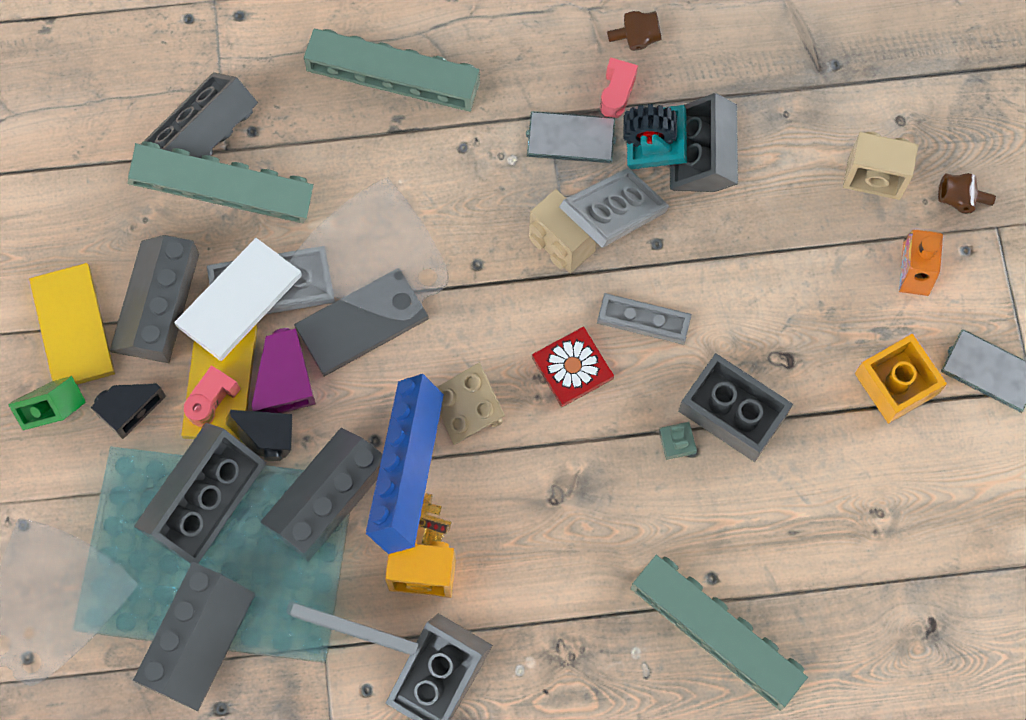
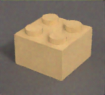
[843,132,919,200]
[529,189,596,274]

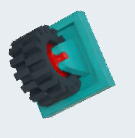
[623,104,687,170]

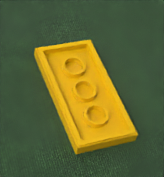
[29,263,115,385]
[181,325,258,443]

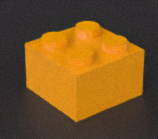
[855,333,947,424]
[385,540,456,598]

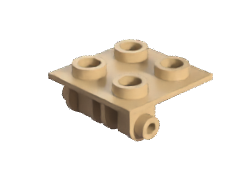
[437,362,505,445]

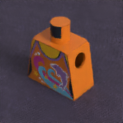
[899,230,943,296]

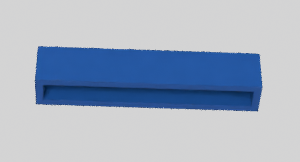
[365,373,444,554]

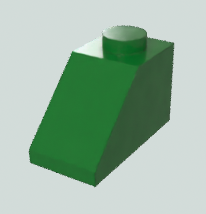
[8,376,86,430]

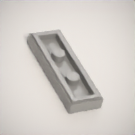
[597,293,692,345]

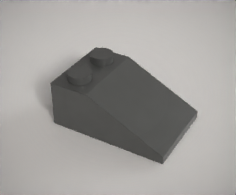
[386,613,493,720]

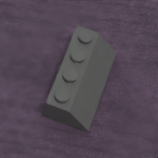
[141,72,258,158]
[110,235,199,363]
[134,423,267,564]
[260,428,382,562]
[133,562,256,711]

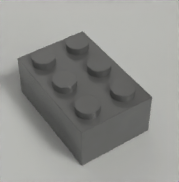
[678,353,793,462]

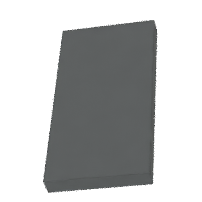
[294,268,429,377]

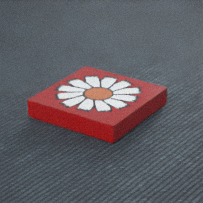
[532,326,614,407]

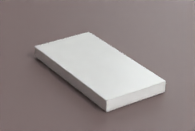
[174,238,302,361]

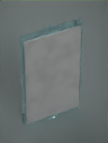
[526,111,617,163]
[940,329,1026,413]

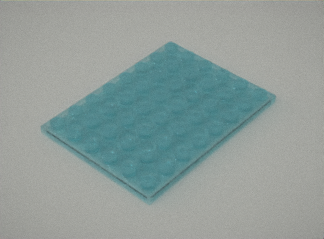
[73,446,350,663]

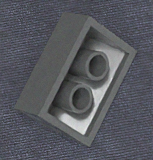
[670,93,738,192]

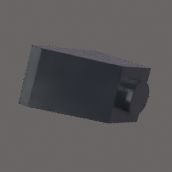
[91,383,166,439]
[226,410,292,461]

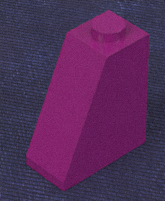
[252,328,316,413]

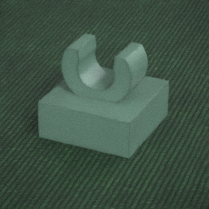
[659,422,697,460]

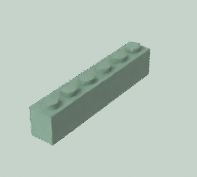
[304,28,480,112]
[127,141,314,224]
[631,555,808,711]

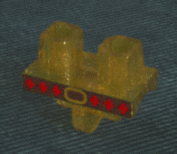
[418,493,452,545]

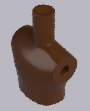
[607,11,662,51]
[938,173,996,214]

